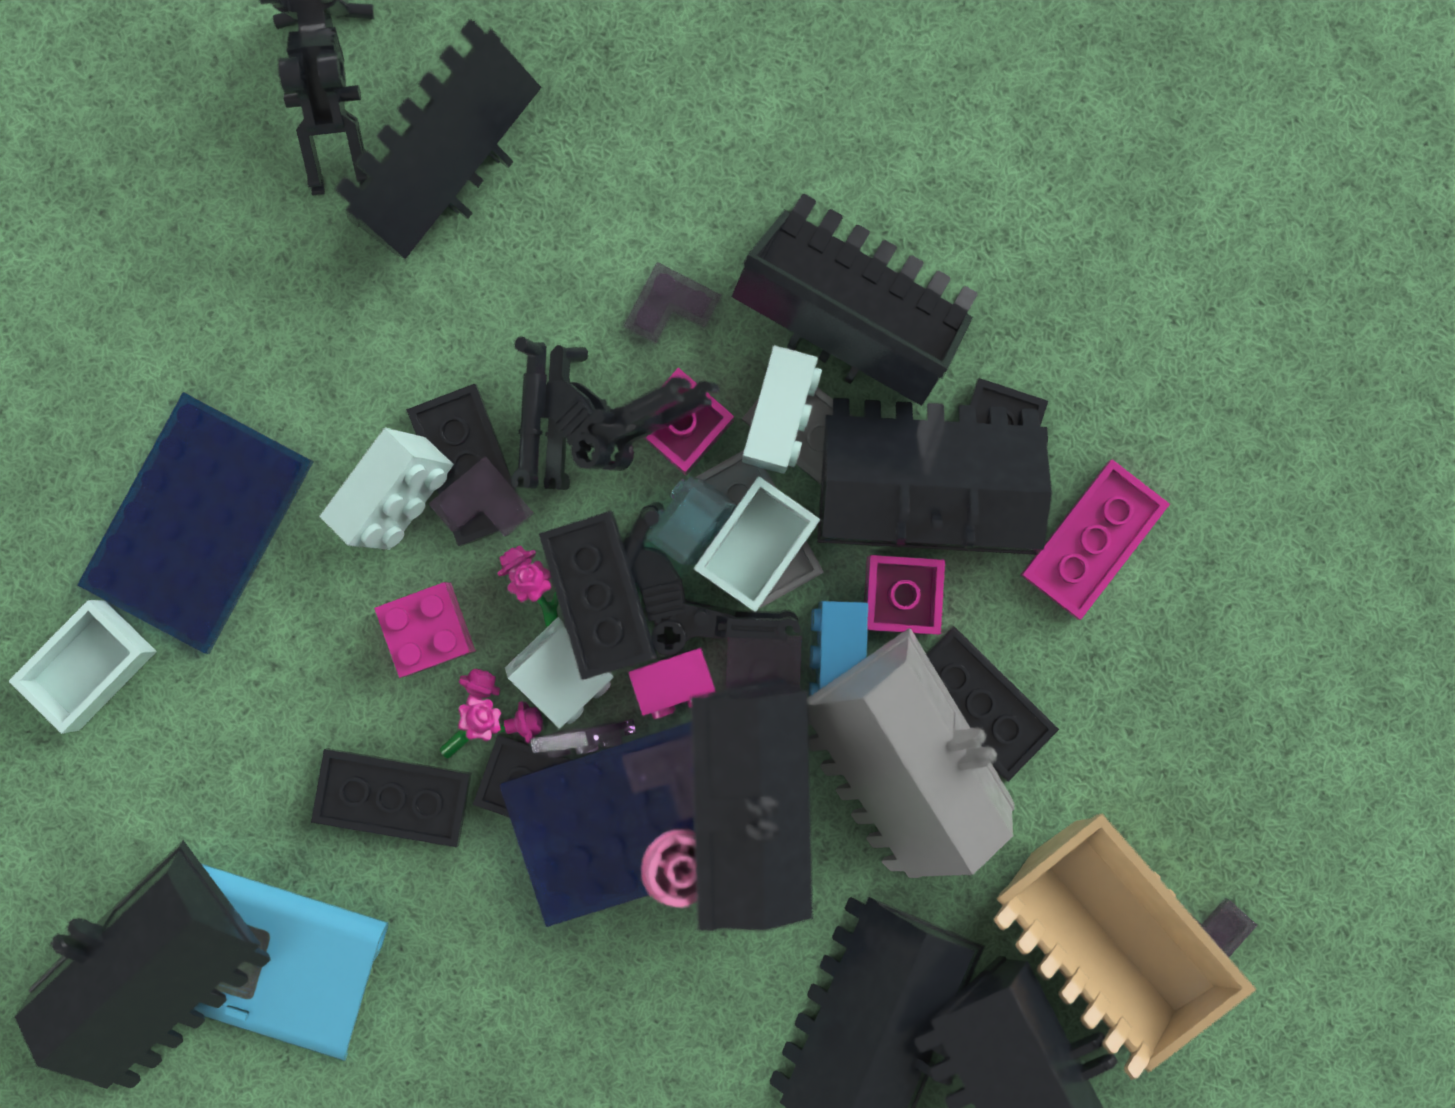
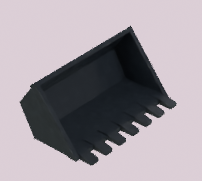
[335,19,542,259]
[731,194,978,406]
[817,398,1052,555]

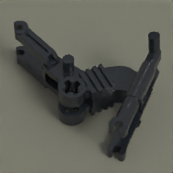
[259,0,374,195]
[512,337,720,490]
[622,502,800,655]

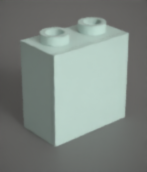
[505,617,614,729]

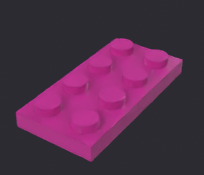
[1020,459,1170,620]

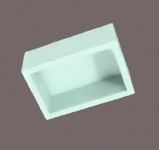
[742,346,822,474]
[319,428,454,550]
[694,476,820,612]
[9,600,157,734]

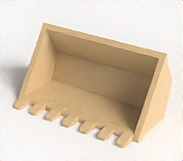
[994,814,1256,1079]

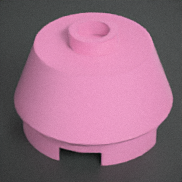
[641,830,697,907]

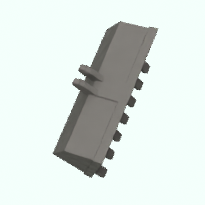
[807,628,1015,878]

